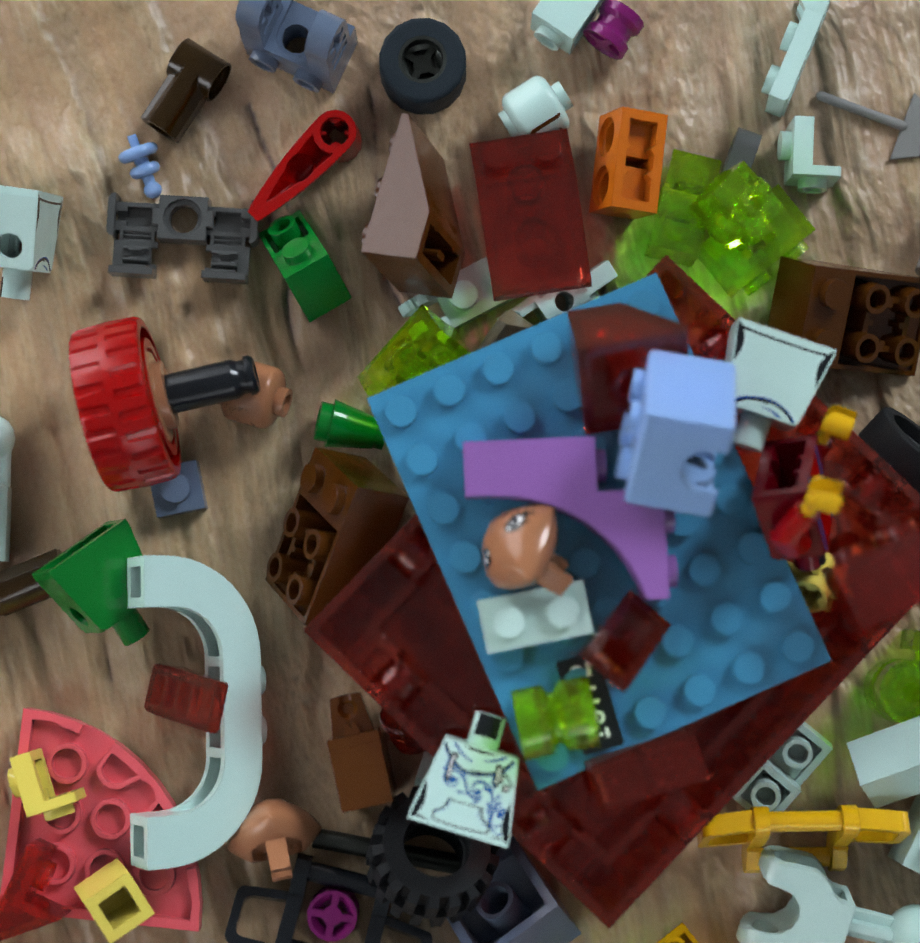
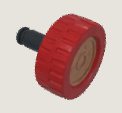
[69,317,260,492]

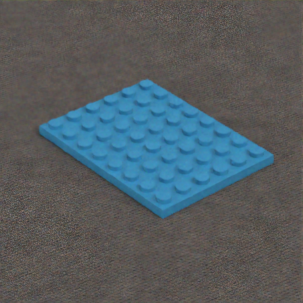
[366,273,832,791]

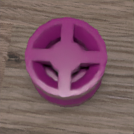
[583,0,644,60]
[307,886,359,941]

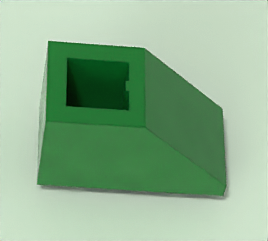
[259,210,352,322]

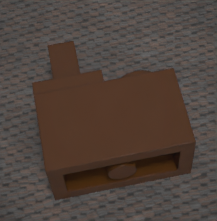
[327,692,397,813]

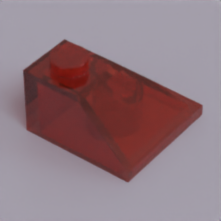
[567,302,689,435]

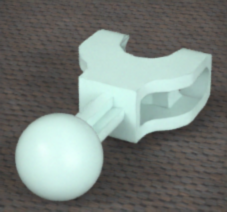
[736,845,920,943]

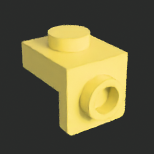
[7,748,87,822]

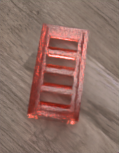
[144,663,229,734]

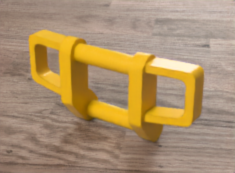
[696,804,911,873]

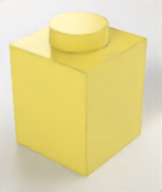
[73,858,155,943]

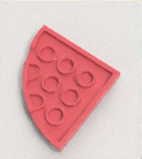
[0,707,203,932]

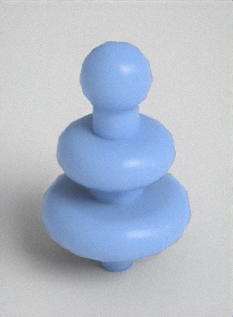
[118,134,162,199]

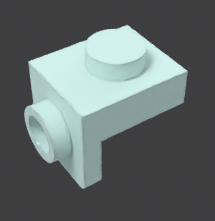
[777,115,841,194]

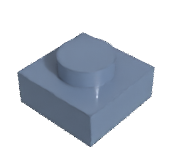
[151,460,208,519]

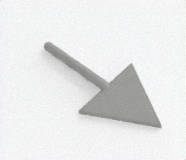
[816,91,920,160]

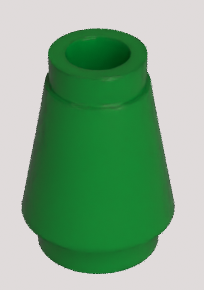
[313,399,385,450]

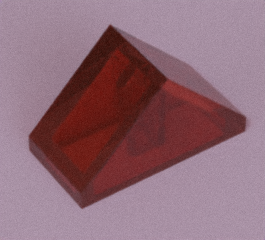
[575,590,671,692]

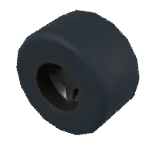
[379,18,466,115]

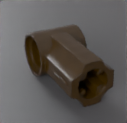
[141,38,231,143]

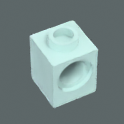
[530,0,603,54]

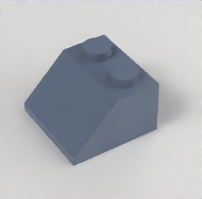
[447,836,582,943]

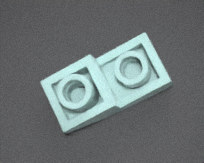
[730,712,833,812]

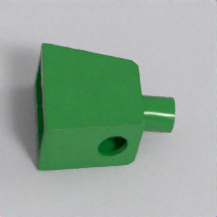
[31,519,150,646]

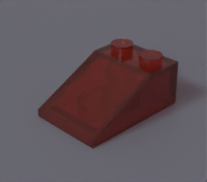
[469,128,592,302]

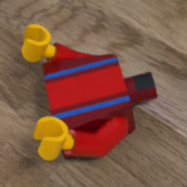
[751,405,858,571]

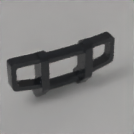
[225,853,433,943]

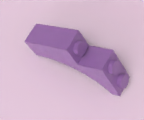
[463,436,678,600]

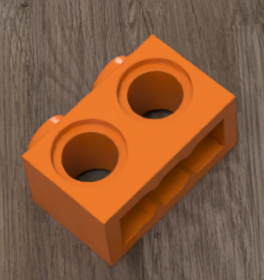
[589,106,668,220]

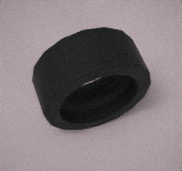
[858,407,920,498]

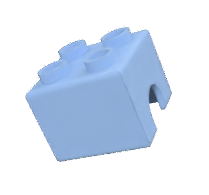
[615,349,736,517]

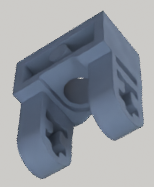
[235,0,358,93]

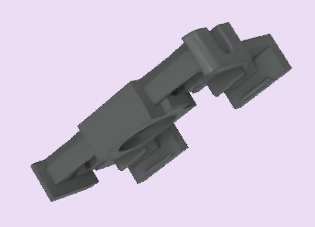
[106,192,261,284]

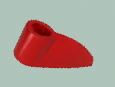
[247,110,363,222]

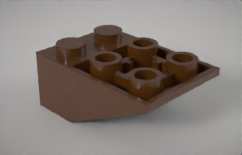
[361,113,465,298]
[767,256,920,376]
[265,447,409,626]

